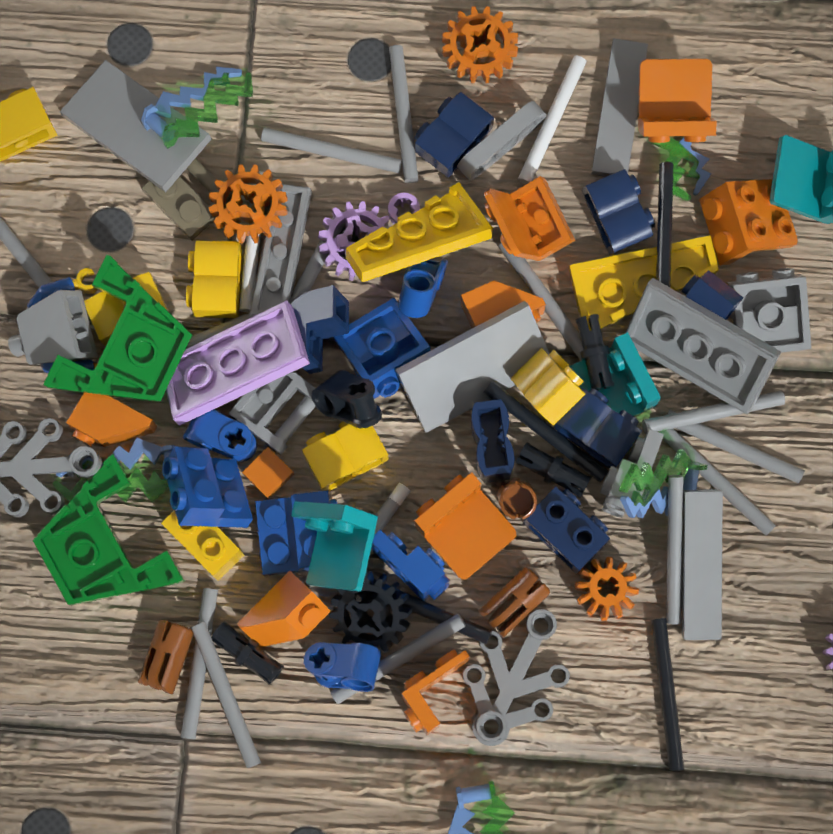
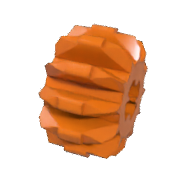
[574,557,639,621]

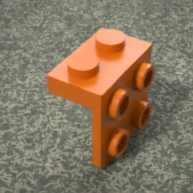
[638,58,717,143]
[484,176,576,261]
[699,179,798,266]
[414,472,516,580]
[401,649,470,736]

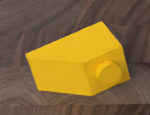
[0,87,58,162]

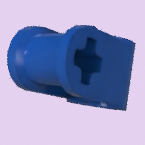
[398,258,448,318]
[183,409,257,462]
[304,642,381,692]

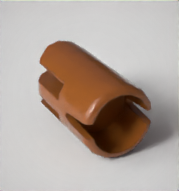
[497,478,537,520]
[478,567,550,639]
[138,619,194,694]

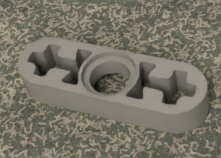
[457,101,546,181]

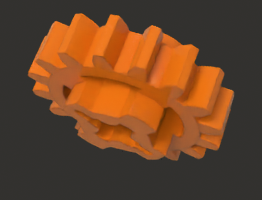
[442,6,518,84]
[209,164,288,244]

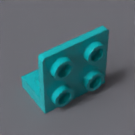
[769,135,833,224]
[570,332,661,417]
[291,501,378,591]

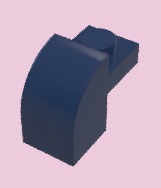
[291,285,349,374]

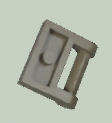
[142,158,233,241]

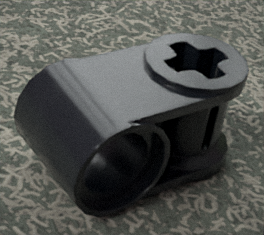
[311,369,382,428]

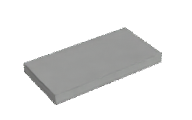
[60,60,212,193]
[625,278,781,414]
[395,301,549,433]

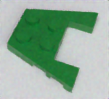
[43,254,192,402]
[33,454,185,606]

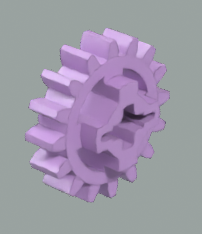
[318,201,390,281]

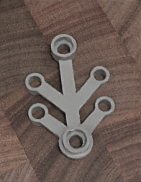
[0,418,102,517]
[463,609,570,746]

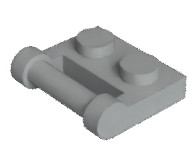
[229,371,315,455]

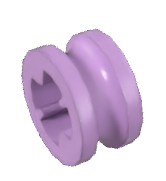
[388,193,420,224]

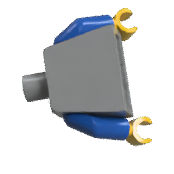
[8,268,98,374]

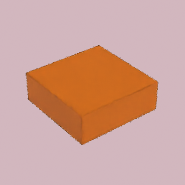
[242,447,294,500]

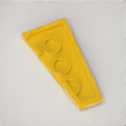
[346,182,493,282]
[568,235,719,331]

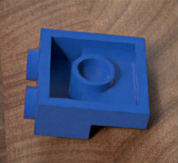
[334,298,431,399]
[162,446,253,528]
[255,490,337,576]
[371,529,450,601]

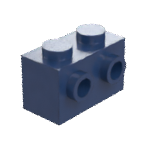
[523,487,610,575]

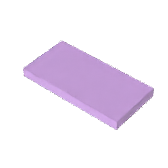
[166,300,310,425]

